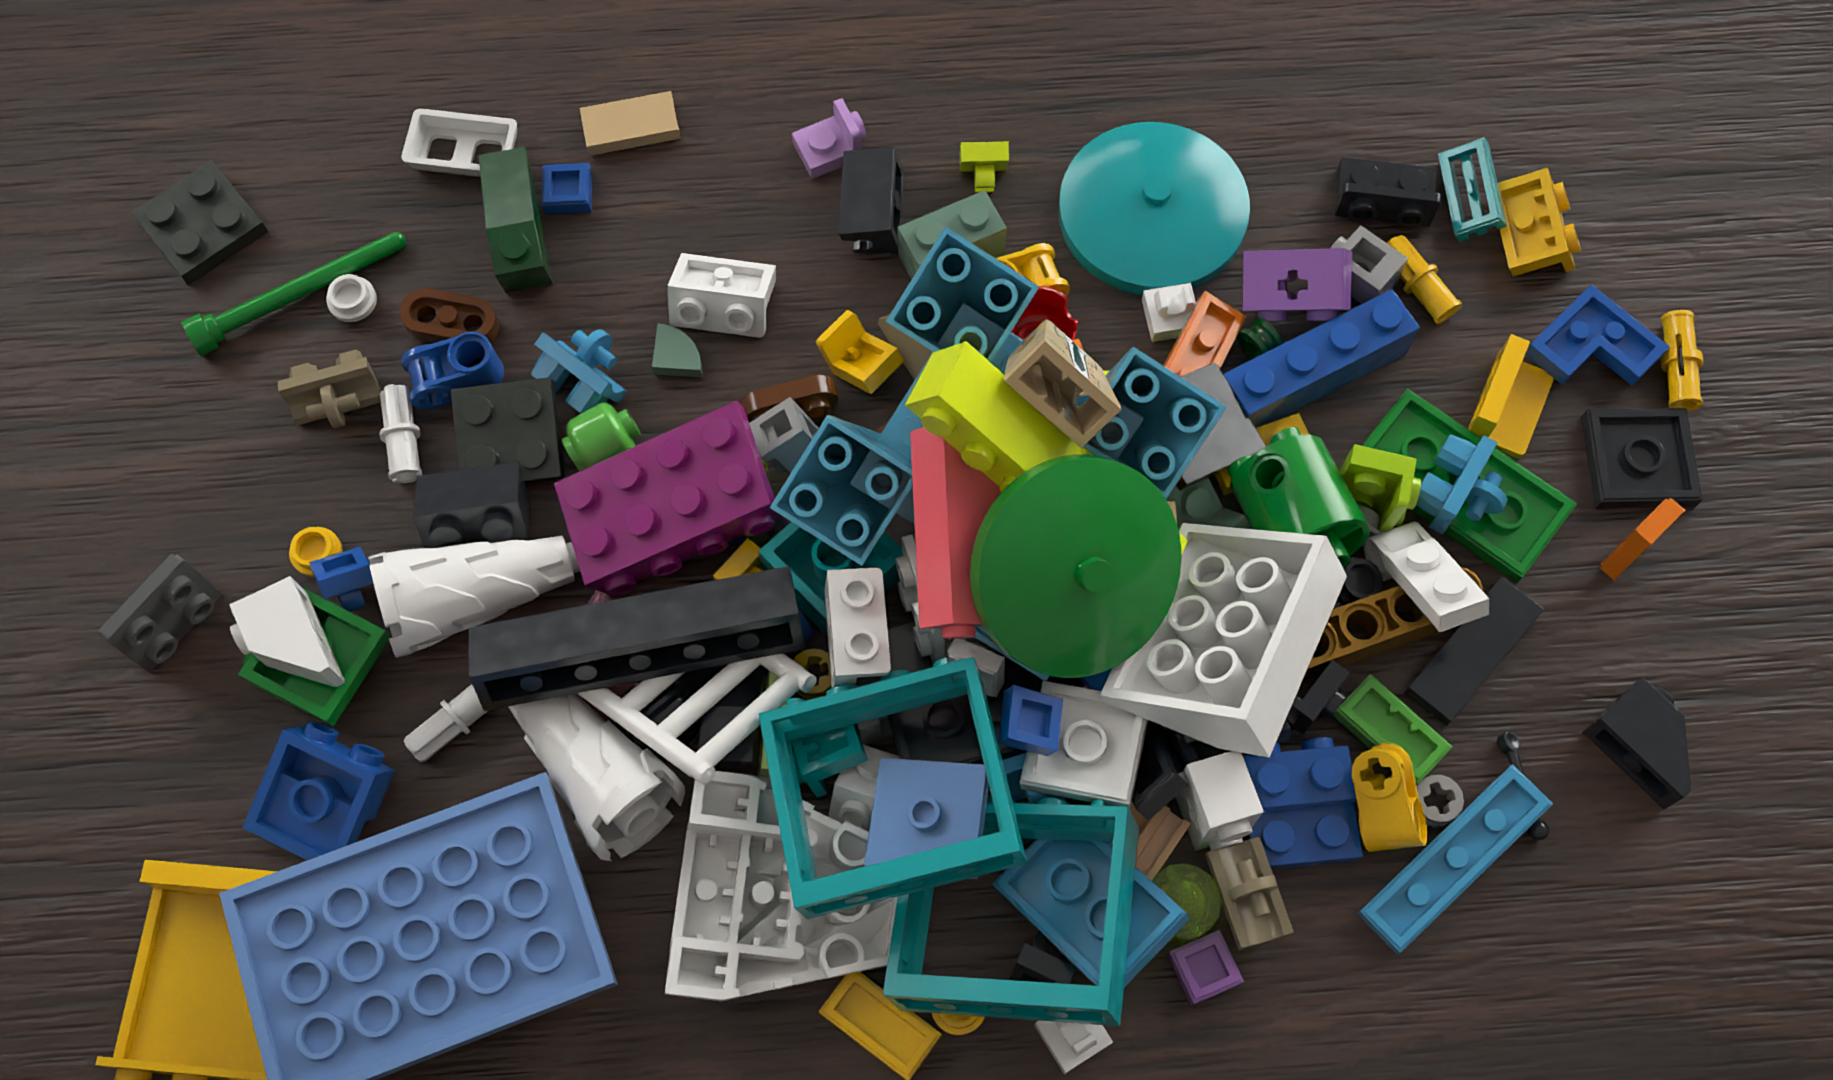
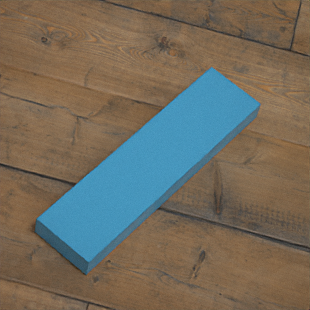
[1357,764,1553,955]

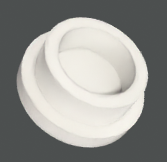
[326,274,377,322]

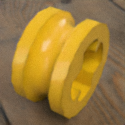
[794,648,832,700]

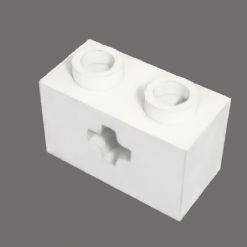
[1176,751,1263,851]

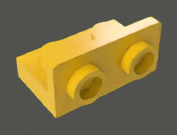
[1498,167,1581,277]

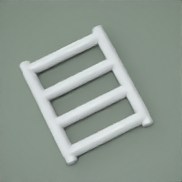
[578,653,817,785]

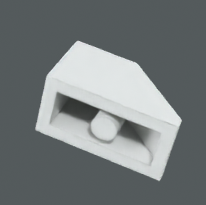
[230,576,346,687]

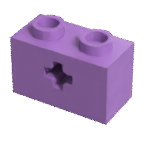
[1243,248,1352,321]

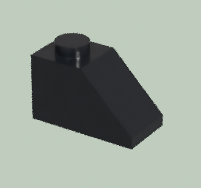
[699,664,767,772]
[1583,677,1691,810]

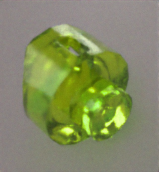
[1152,863,1222,945]

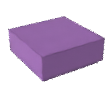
[1167,930,1244,1006]

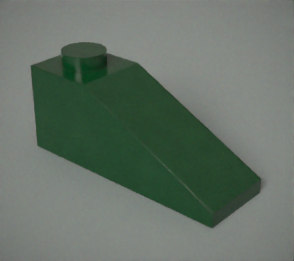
[478,147,553,293]

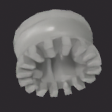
[1416,775,1464,828]

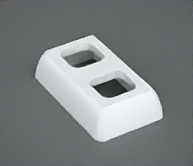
[401,109,517,177]

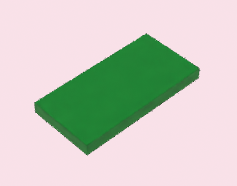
[1362,388,1577,584]

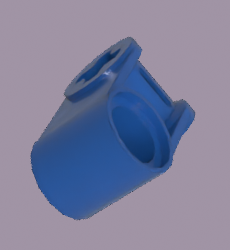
[401,332,504,410]

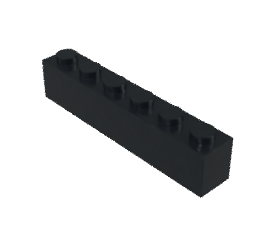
[469,566,806,711]

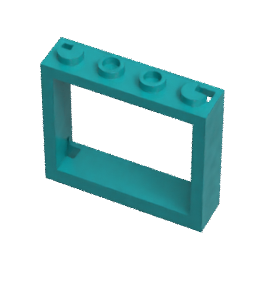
[758,657,1027,919]
[883,796,1139,1026]

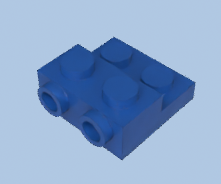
[242,722,395,860]
[1243,737,1363,869]

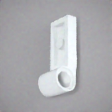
[1364,521,1489,632]

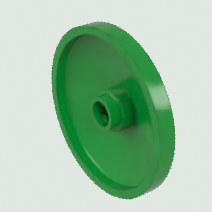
[970,454,1181,678]

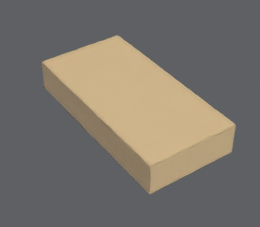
[580,91,681,156]

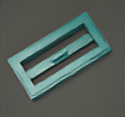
[1438,137,1507,242]

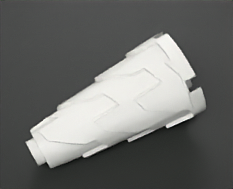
[368,536,580,658]
[509,693,685,861]

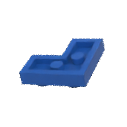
[1525,284,1670,386]

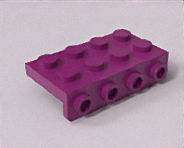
[554,401,783,596]

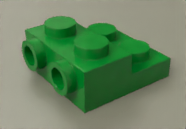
[238,588,391,727]

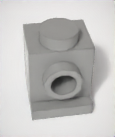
[1331,225,1408,304]
[749,397,819,474]

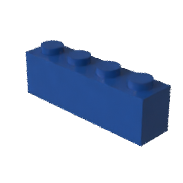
[1223,289,1420,428]

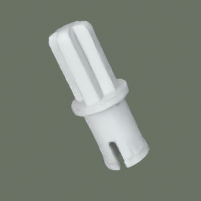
[379,384,422,483]
[404,684,489,762]

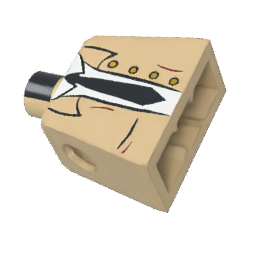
[1004,319,1122,448]

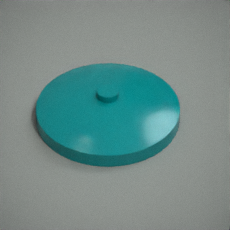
[1058,122,1250,295]

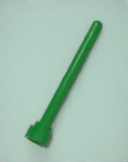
[181,232,406,357]

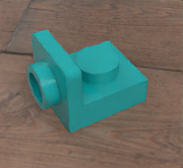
[791,724,868,798]

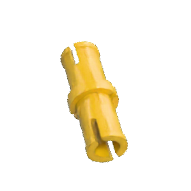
[1660,310,1703,412]

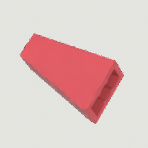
[910,427,1001,639]

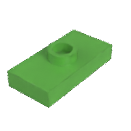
[1332,674,1453,786]

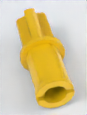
[1387,235,1462,324]

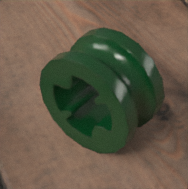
[1237,318,1284,360]

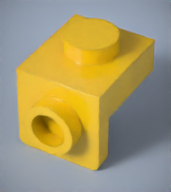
[816,310,904,394]

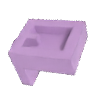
[792,98,866,179]

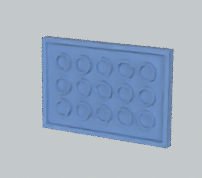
[219,772,618,1080]

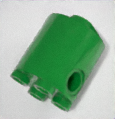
[1227,427,1371,569]

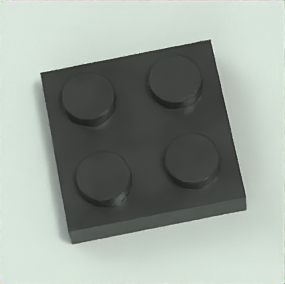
[131,160,268,285]
[451,377,565,483]

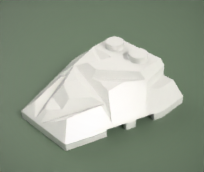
[664,771,898,1002]

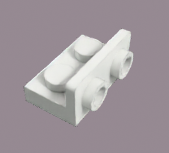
[668,253,776,338]
[824,568,891,688]

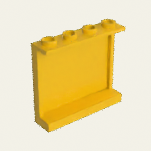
[95,860,277,1080]

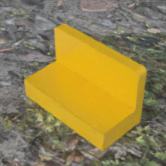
[1468,334,1554,459]

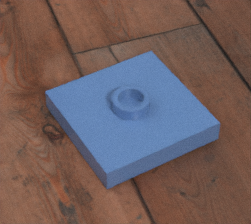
[864,758,989,879]

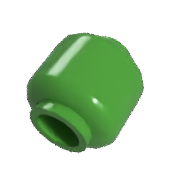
[562,402,641,471]

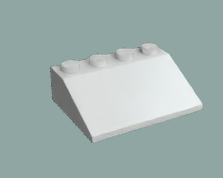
[1099,523,1347,757]

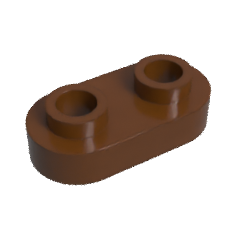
[399,288,499,343]
[738,375,839,423]

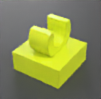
[960,141,1009,193]

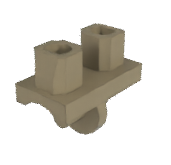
[278,349,382,429]
[1205,837,1294,951]

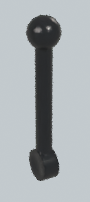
[1497,731,1549,841]

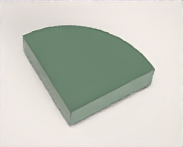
[652,323,703,378]

